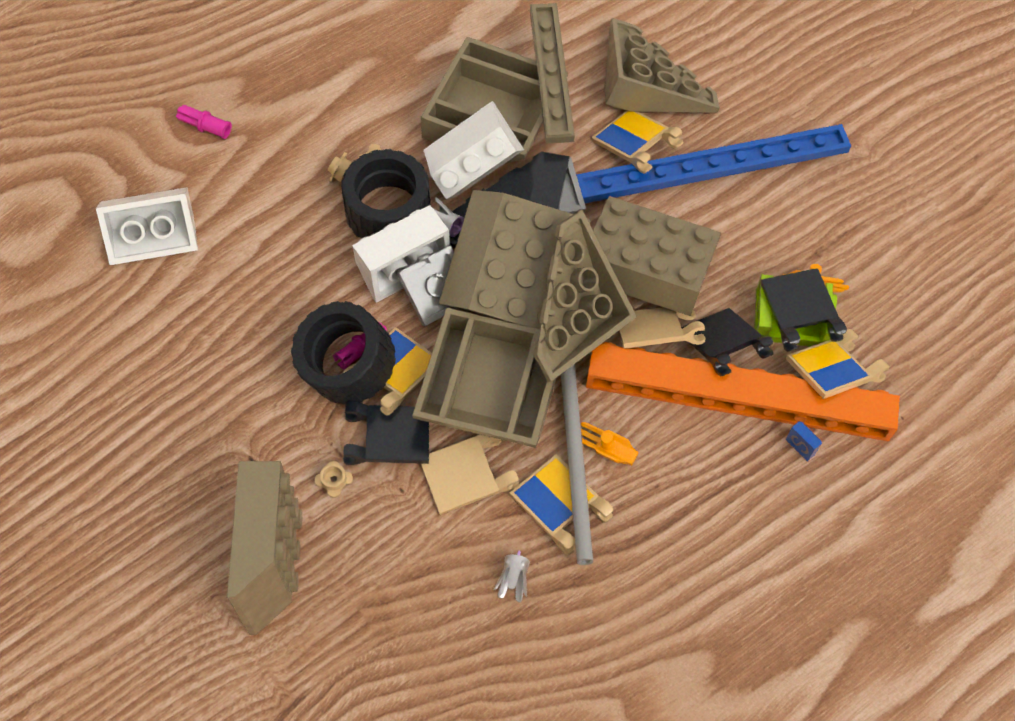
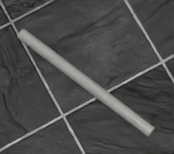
[561,364,593,565]

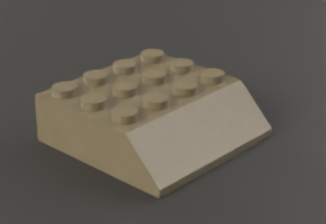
[421,37,568,164]
[439,190,591,329]
[593,196,721,316]
[412,308,556,448]
[227,461,303,635]

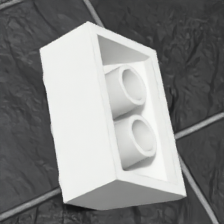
[424,101,524,200]
[96,187,198,265]
[352,205,450,303]

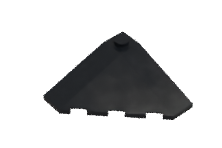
[449,152,570,248]

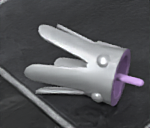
[434,197,464,237]
[493,550,530,602]

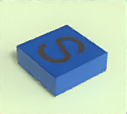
[785,421,822,462]

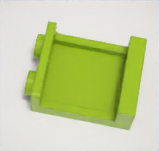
[754,274,837,347]

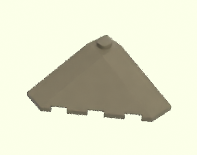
[604,18,720,113]
[533,210,637,382]

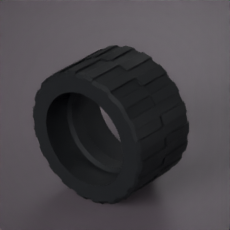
[341,149,430,238]
[291,301,396,405]

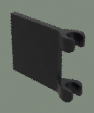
[760,268,847,352]
[681,308,774,376]
[343,401,429,465]

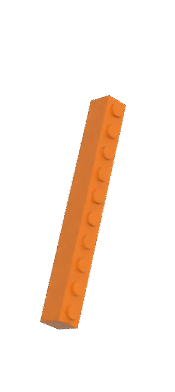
[586,342,900,441]

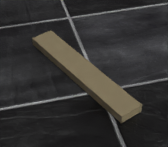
[530,3,575,144]

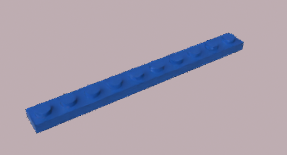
[576,124,851,203]

